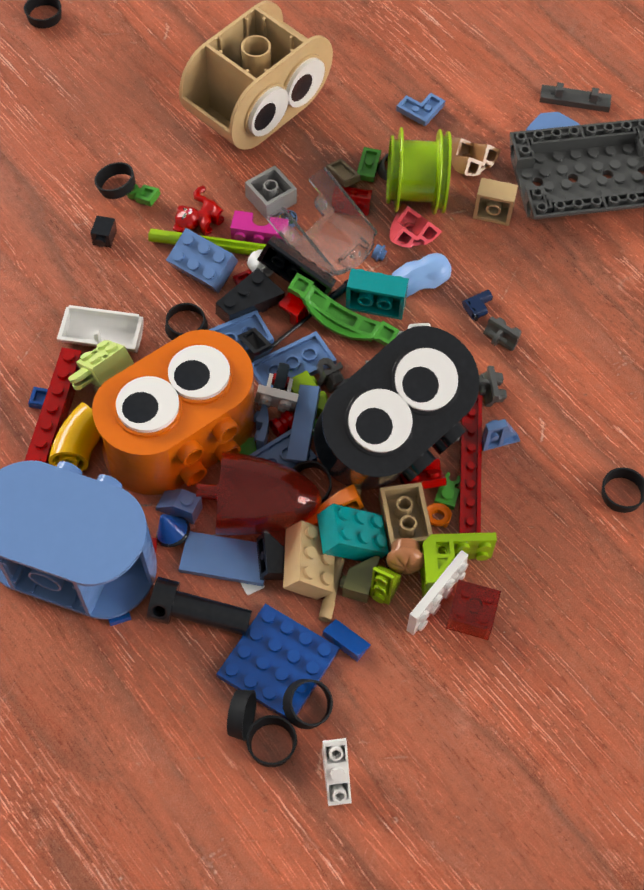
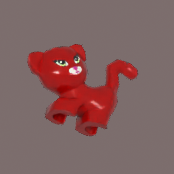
[173,186,225,236]

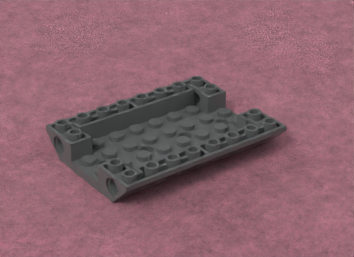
[510,119,644,219]

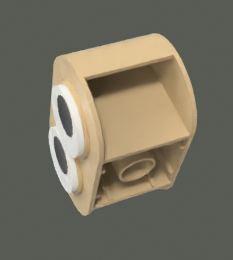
[179,0,333,150]

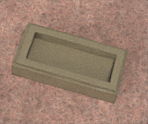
[326,159,361,188]

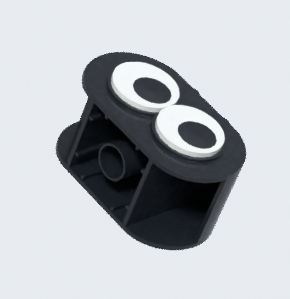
[314,326,480,490]

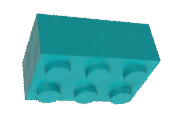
[345,268,409,320]
[317,504,389,562]

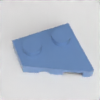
[482,419,520,451]

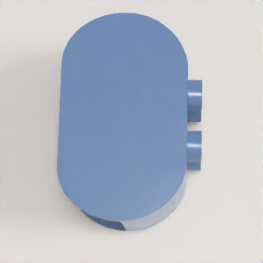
[0,461,157,619]

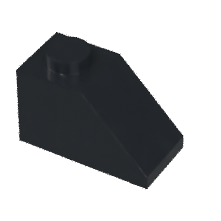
[256,532,285,580]

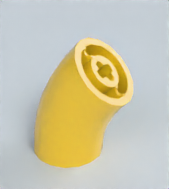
[48,402,101,471]

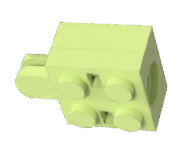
[68,340,134,390]

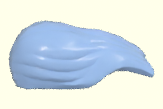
[392,253,452,298]

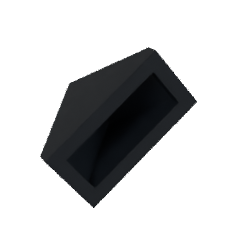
[238,327,273,362]

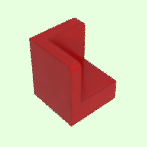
[279,292,308,326]

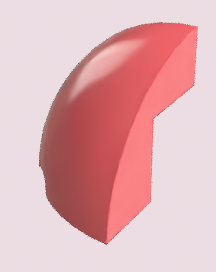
[389,202,442,248]

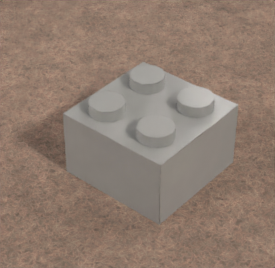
[245,166,297,220]

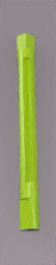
[148,229,266,255]

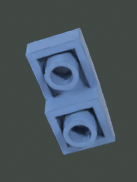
[254,404,269,450]

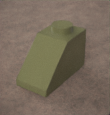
[339,555,380,603]

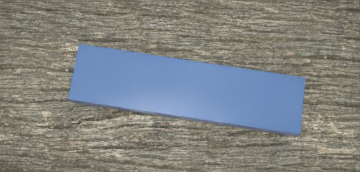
[286,385,321,463]

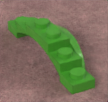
[287,273,400,346]

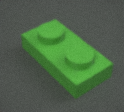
[357,147,382,182]

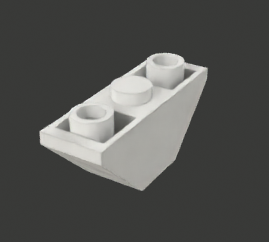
[322,738,352,806]

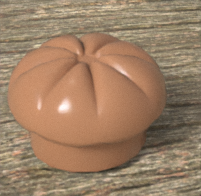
[386,538,424,575]

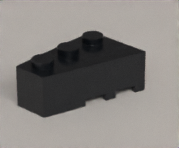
[216,268,285,323]

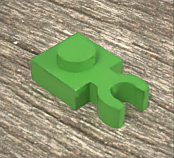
[127,184,161,206]
[434,472,460,510]

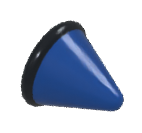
[156,514,190,548]

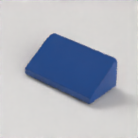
[322,619,371,662]

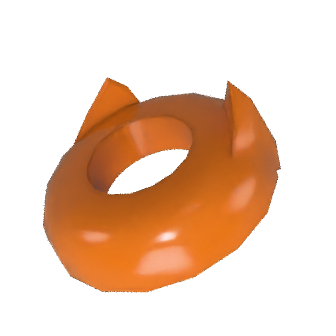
[427,503,452,528]

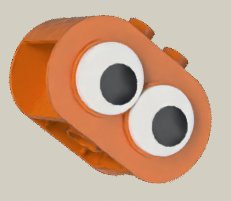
[92,330,255,495]

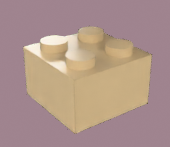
[473,177,518,226]

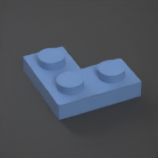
[396,93,445,126]

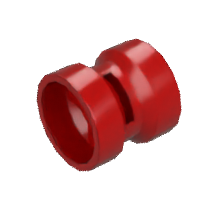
[269,410,294,437]

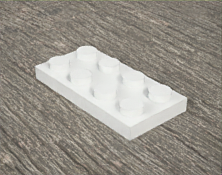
[406,550,469,636]

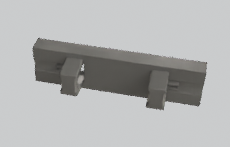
[539,82,612,112]

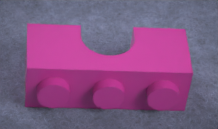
[230,210,290,244]

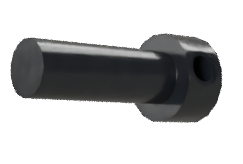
[146,576,252,636]

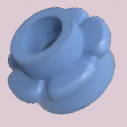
[371,244,387,262]

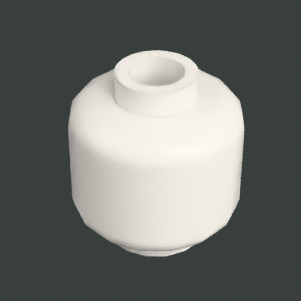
[247,249,273,277]

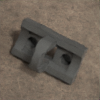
[316,358,344,393]

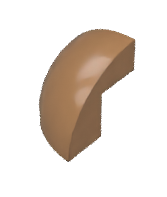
[451,137,501,176]

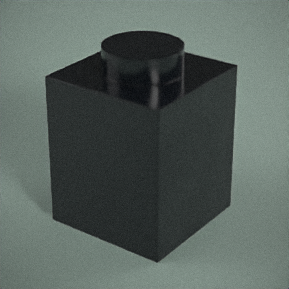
[90,216,117,248]

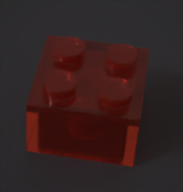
[446,580,501,640]

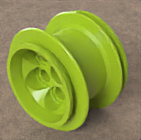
[386,127,452,215]

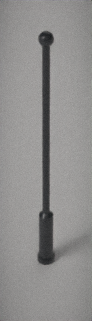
[271,280,348,348]

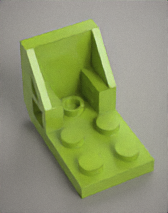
[420,532,497,598]

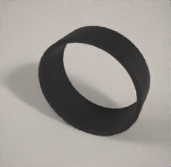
[24,0,62,28]
[94,162,135,199]
[165,303,208,340]
[286,460,332,506]
[601,467,644,513]
[283,679,333,729]
[227,690,257,741]
[246,715,297,767]

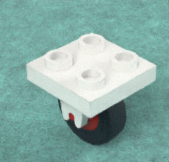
[255,363,299,412]

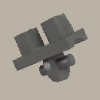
[483,317,522,351]
[479,366,507,407]

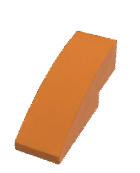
[305,484,364,527]

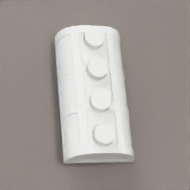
[57,305,144,353]

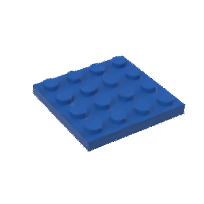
[216,603,340,721]

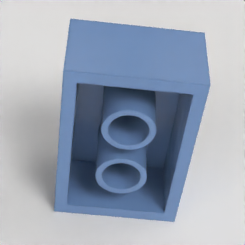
[166,228,238,293]

